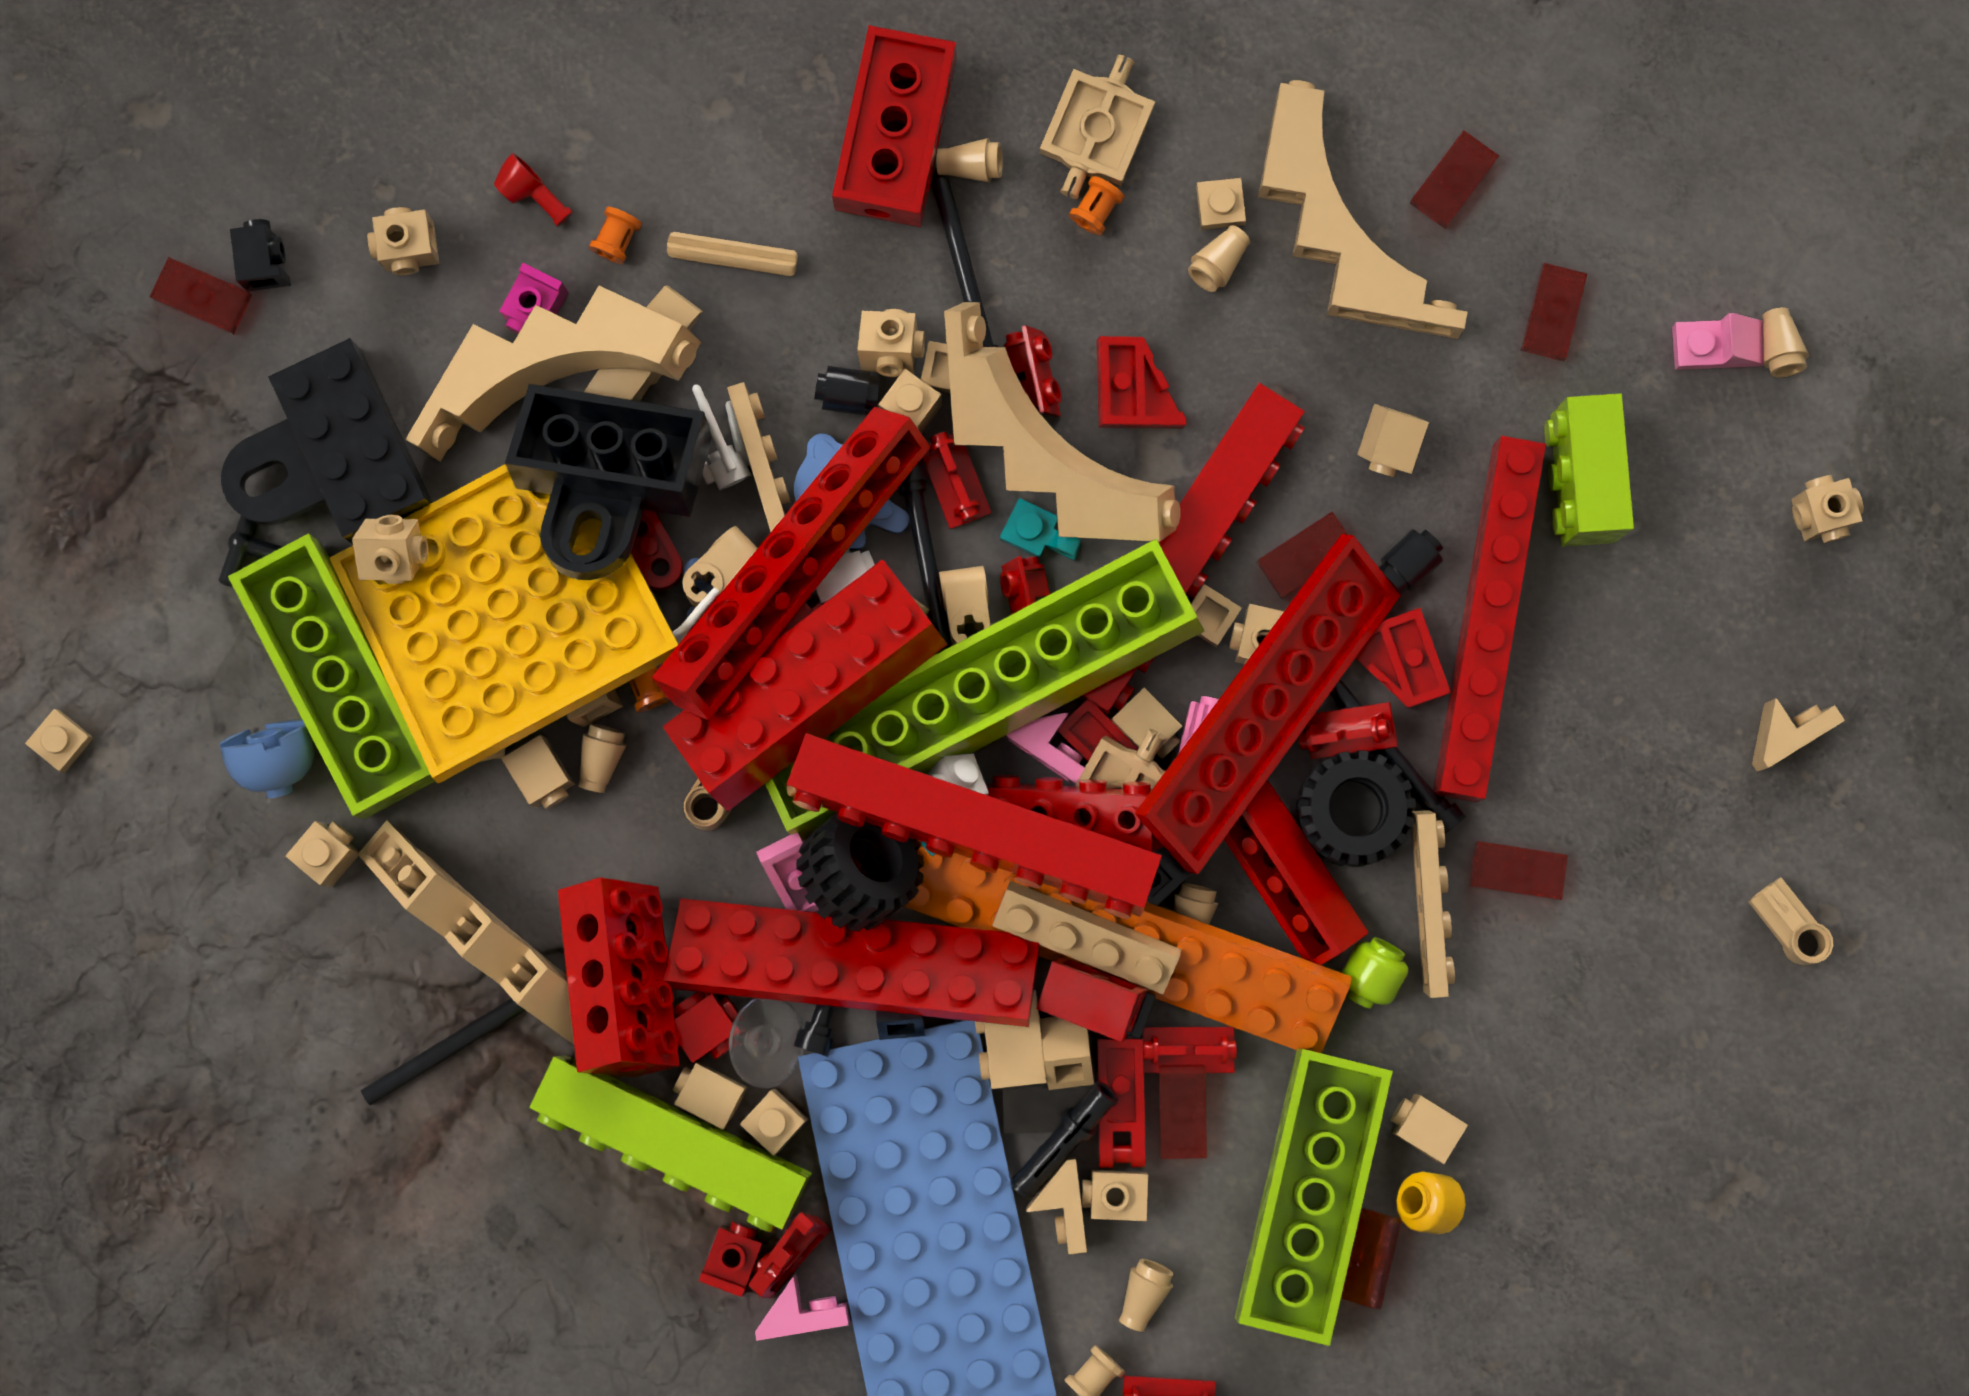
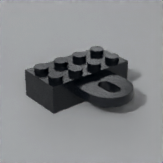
[221,338,433,544]
[505,384,712,580]

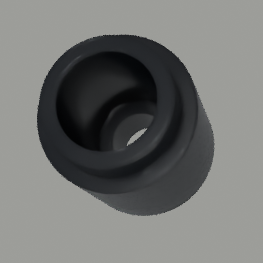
[814,365,880,416]
[1379,529,1443,595]

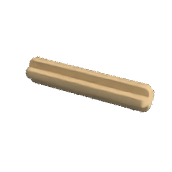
[667,232,798,276]

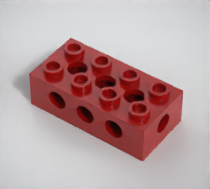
[832,25,957,228]
[558,877,680,1077]

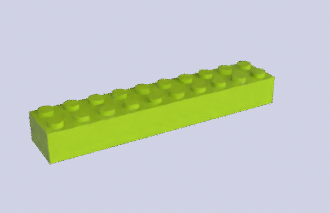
[765,539,1205,841]

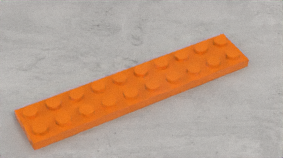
[904,838,1352,1053]

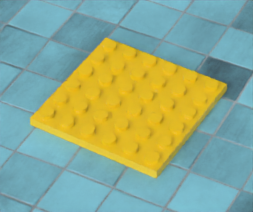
[329,464,679,784]

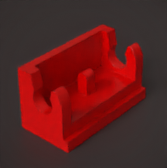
[1036,956,1148,1042]

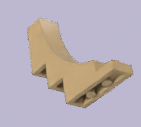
[1258,80,1467,339]
[405,286,701,462]
[944,302,1180,542]
[358,820,574,1044]

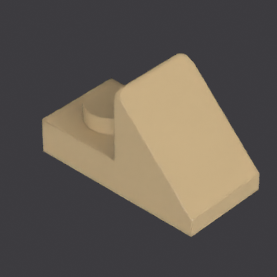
[1752,698,1845,771]
[1026,1157,1087,1254]

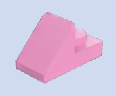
[1672,313,1764,370]
[1003,713,1085,786]
[756,832,819,912]
[755,1273,851,1341]

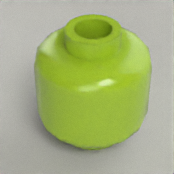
[1341,937,1409,1009]

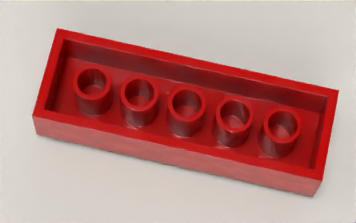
[662,559,948,812]

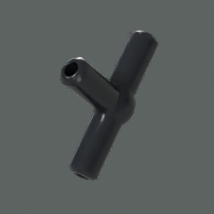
[219,515,283,587]

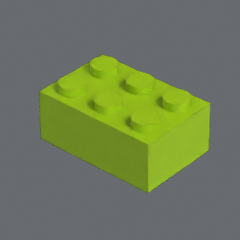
[1544,393,1634,547]

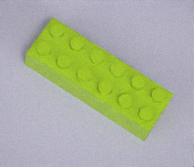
[228,533,435,819]
[1234,1048,1393,1346]
[529,1055,812,1232]

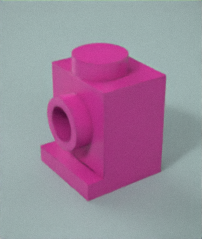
[499,262,569,334]

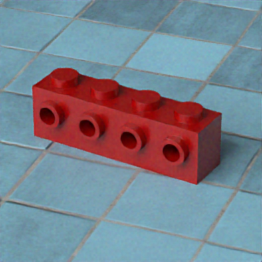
[986,775,1164,852]
[1224,780,1369,965]

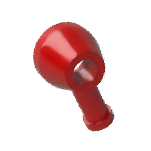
[494,153,573,227]

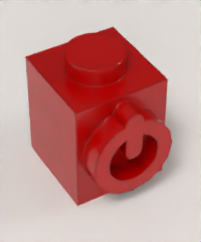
[673,992,742,1063]

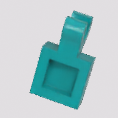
[999,498,1082,561]

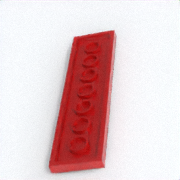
[1134,534,1401,874]
[663,898,1041,1027]

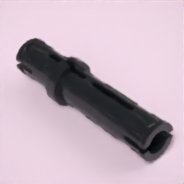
[1010,1081,1119,1200]

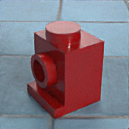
[699,1221,765,1297]

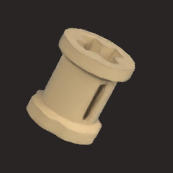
[1064,1345,1126,1396]

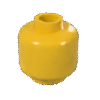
[1396,1171,1466,1234]

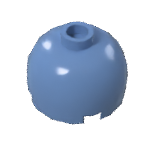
[220,719,315,798]

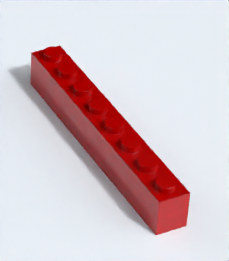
[1079,382,1305,716]
[1433,435,1546,803]
[786,733,1162,919]

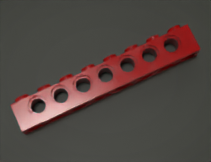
[651,407,930,720]

